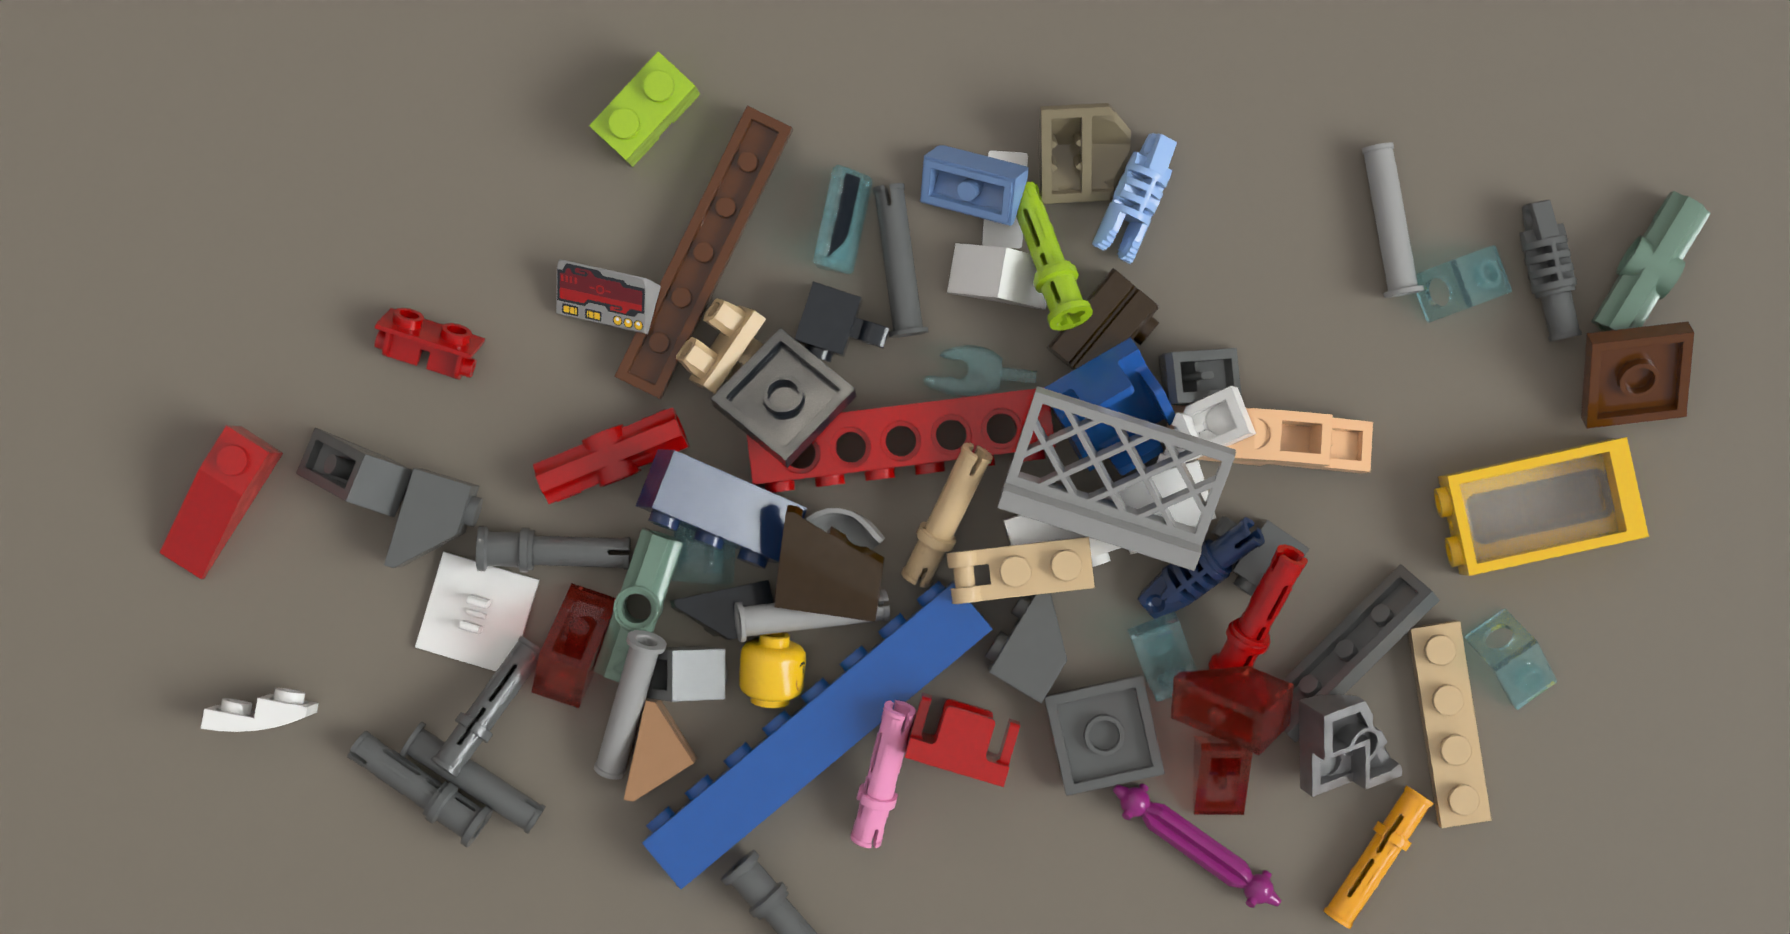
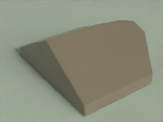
[1038,103,1131,204]

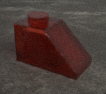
[532,583,616,708]
[1171,666,1294,755]

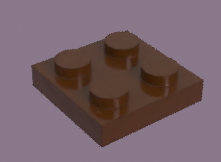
[1581,321,1694,429]

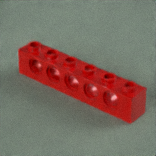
[747,387,1055,493]

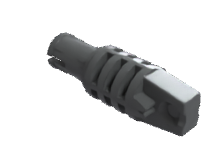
[1519,200,1582,342]

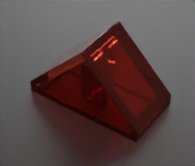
[1193,736,1253,815]

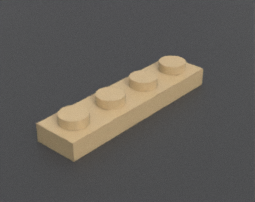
[1408,620,1492,828]

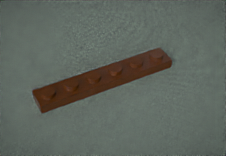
[614,105,793,399]

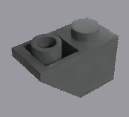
[985,593,1067,703]

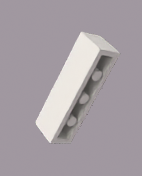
[1003,460,1216,567]

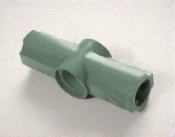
[1591,191,1711,331]
[594,528,684,682]

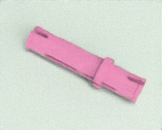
[850,700,916,848]

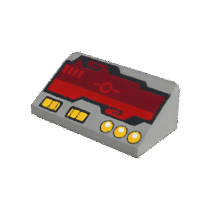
[556,259,661,334]

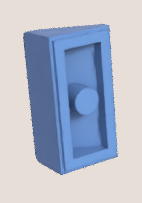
[920,145,1029,226]

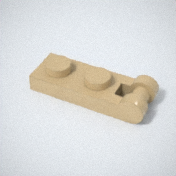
[946,537,1095,604]

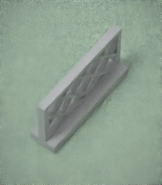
[997,386,1236,571]

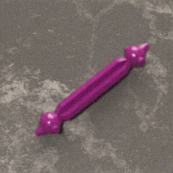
[1113,783,1281,908]

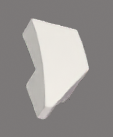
[1157,386,1256,467]

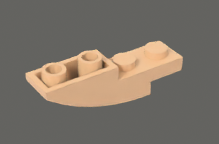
[1165,405,1373,474]

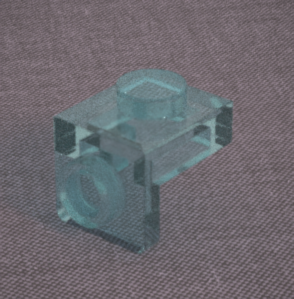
[1127,612,1203,702]

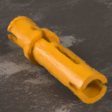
[1323,785,1434,929]

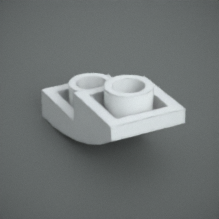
[201,688,319,732]

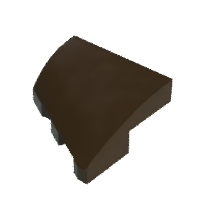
[774,505,885,622]

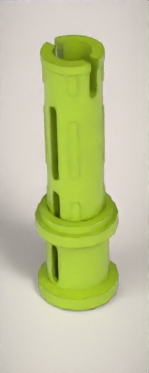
[1016,182,1093,331]

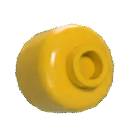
[738,632,806,708]

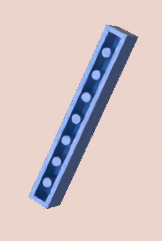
[642,581,993,889]

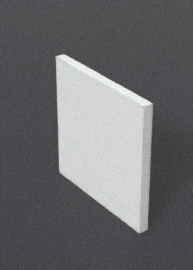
[415,551,540,671]

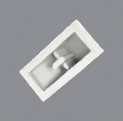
[947,243,1047,310]

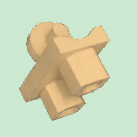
[676,298,766,394]

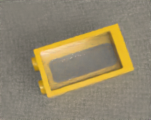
[1434,437,1649,576]

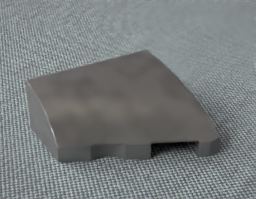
[1299,694,1402,797]

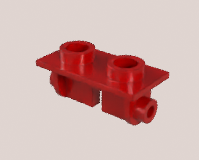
[374,308,485,380]

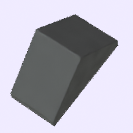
[1158,348,1242,405]

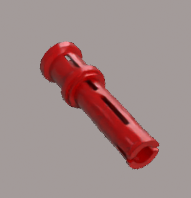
[1208,544,1308,688]

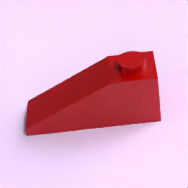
[159,425,283,580]

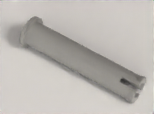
[1362,142,1424,298]
[734,589,890,642]
[594,630,667,780]

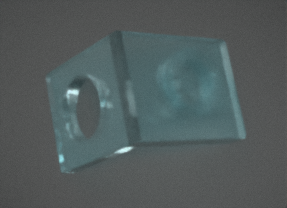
[1416,245,1512,323]
[1465,608,1557,710]

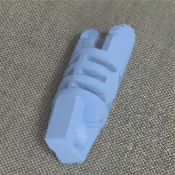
[1092,133,1177,264]

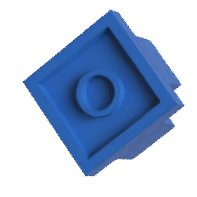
[1044,337,1175,475]

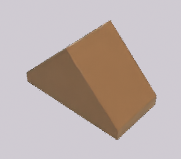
[624,698,698,802]

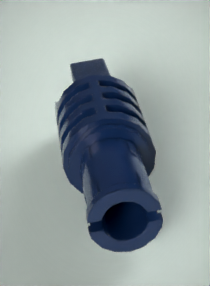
[1138,517,1265,621]

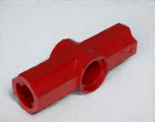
[533,407,690,504]

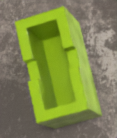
[589,51,700,167]

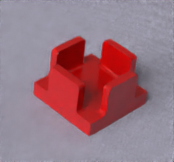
[904,692,1020,787]

